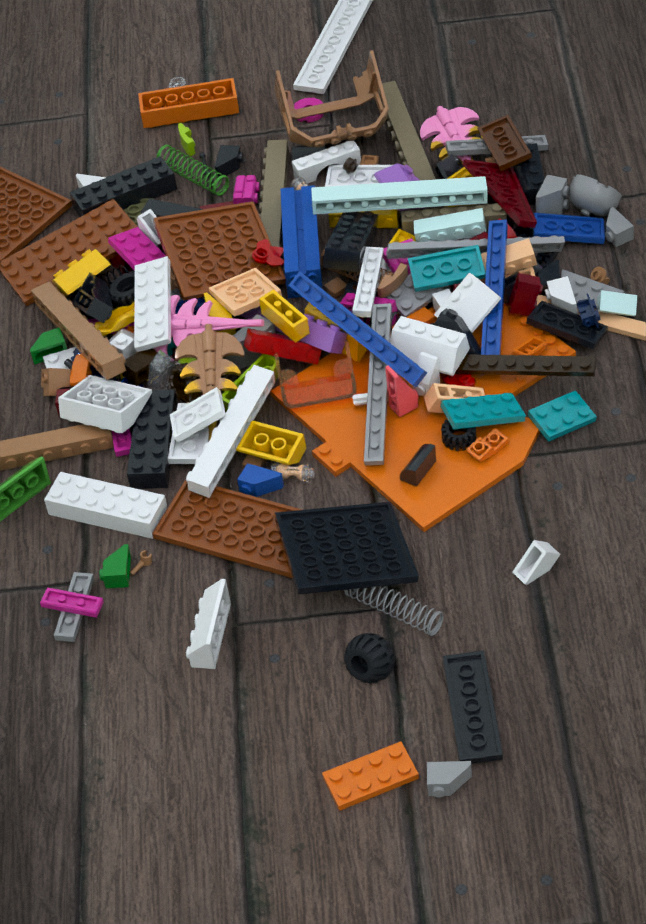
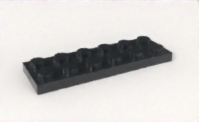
[443,650,503,764]

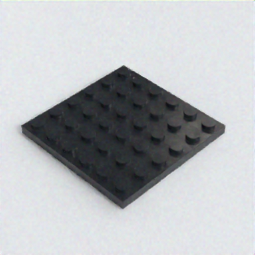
[275,502,419,595]

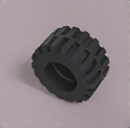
[108,271,135,309]

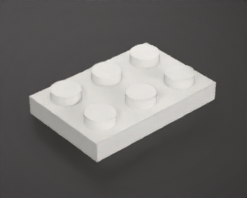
[170,387,226,443]

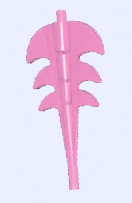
[153,295,264,357]

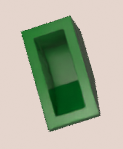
[30,328,67,365]
[99,544,131,589]

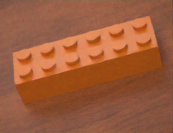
[138,78,239,128]

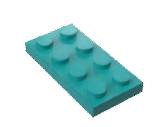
[408,245,486,292]
[440,393,526,429]

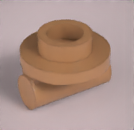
[590,267,610,285]

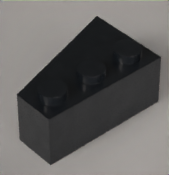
[72,272,113,323]

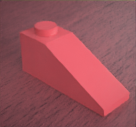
[385,365,419,417]

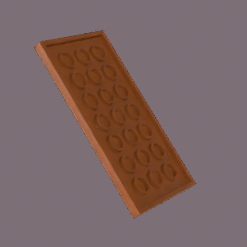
[0,199,137,307]
[152,479,302,578]

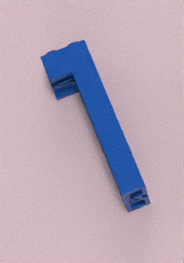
[280,185,323,298]

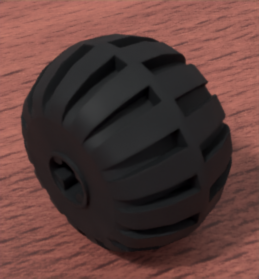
[344,633,395,684]

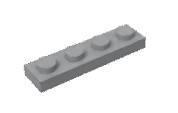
[54,572,94,642]

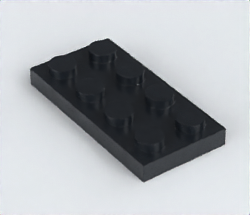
[526,301,608,350]

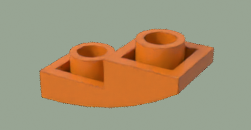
[70,354,93,386]
[466,428,509,462]

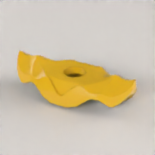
[94,300,135,337]

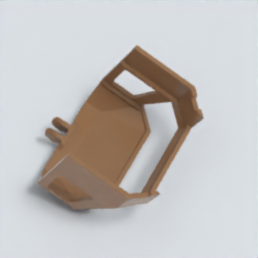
[275,50,389,148]

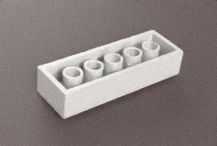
[44,472,168,539]

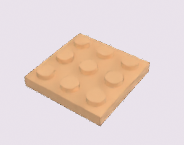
[209,268,282,317]

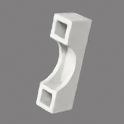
[292,140,361,185]

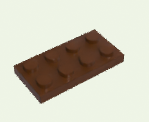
[477,114,532,171]

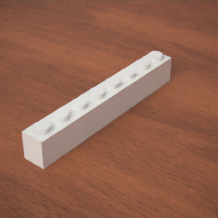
[186,365,275,498]

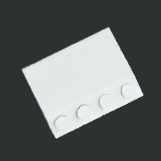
[58,375,152,433]

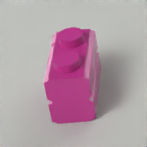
[233,175,260,204]

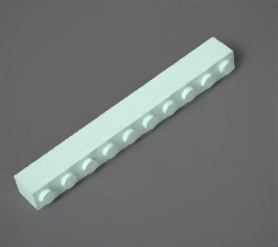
[311,176,487,215]

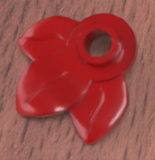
[252,239,284,266]
[442,374,476,387]

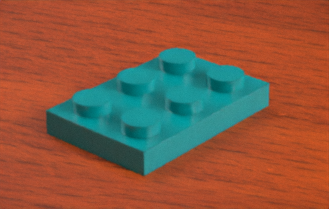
[527,390,597,442]

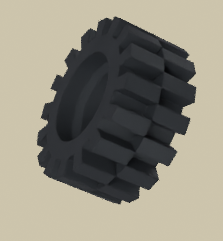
[441,419,476,451]

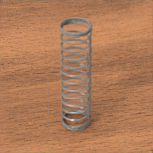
[344,586,443,636]

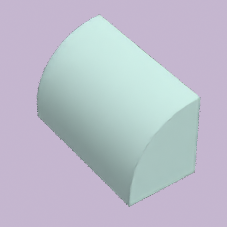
[597,290,637,317]

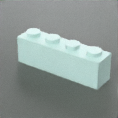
[414,208,486,242]

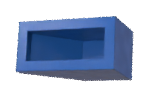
[237,463,284,497]

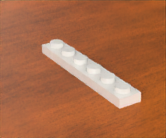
[352,247,384,318]

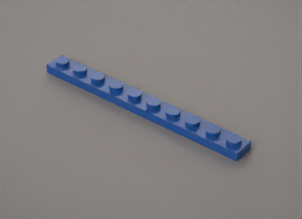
[481,219,508,375]
[288,271,427,388]

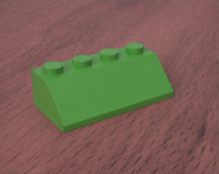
[0,456,51,521]

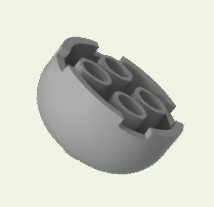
[568,175,622,217]

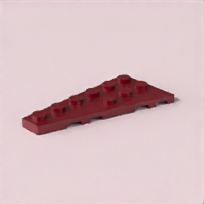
[462,159,537,228]

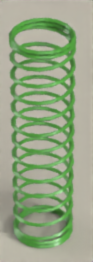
[157,145,229,196]

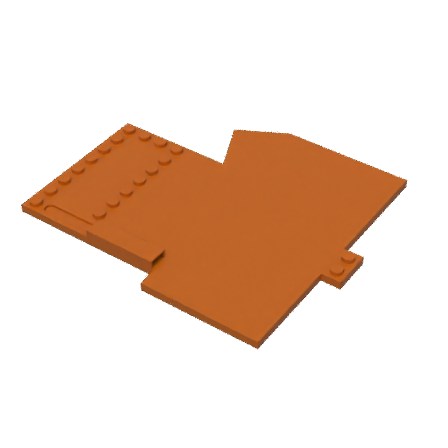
[270,282,576,532]

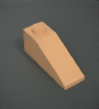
[424,383,485,413]

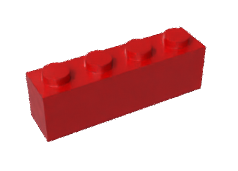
[243,328,322,365]

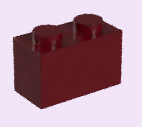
[508,273,543,317]

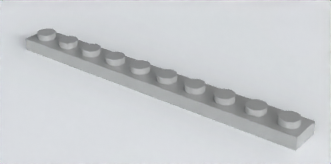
[386,235,565,259]
[364,303,392,466]

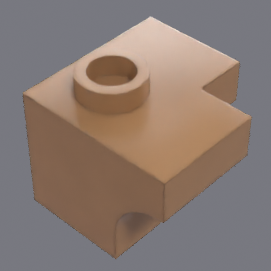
[41,368,71,397]

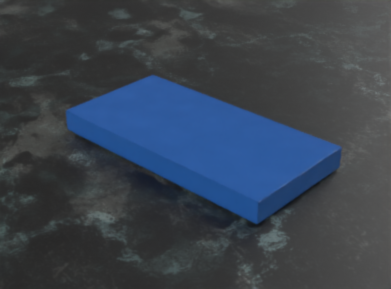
[533,213,605,244]

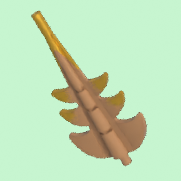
[175,324,244,441]

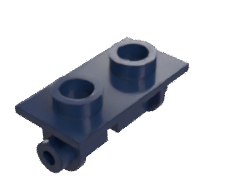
[577,293,601,329]

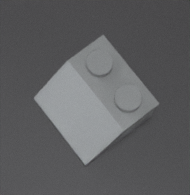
[536,175,570,215]

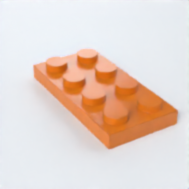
[322,741,419,811]

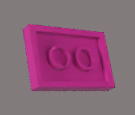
[108,227,166,271]

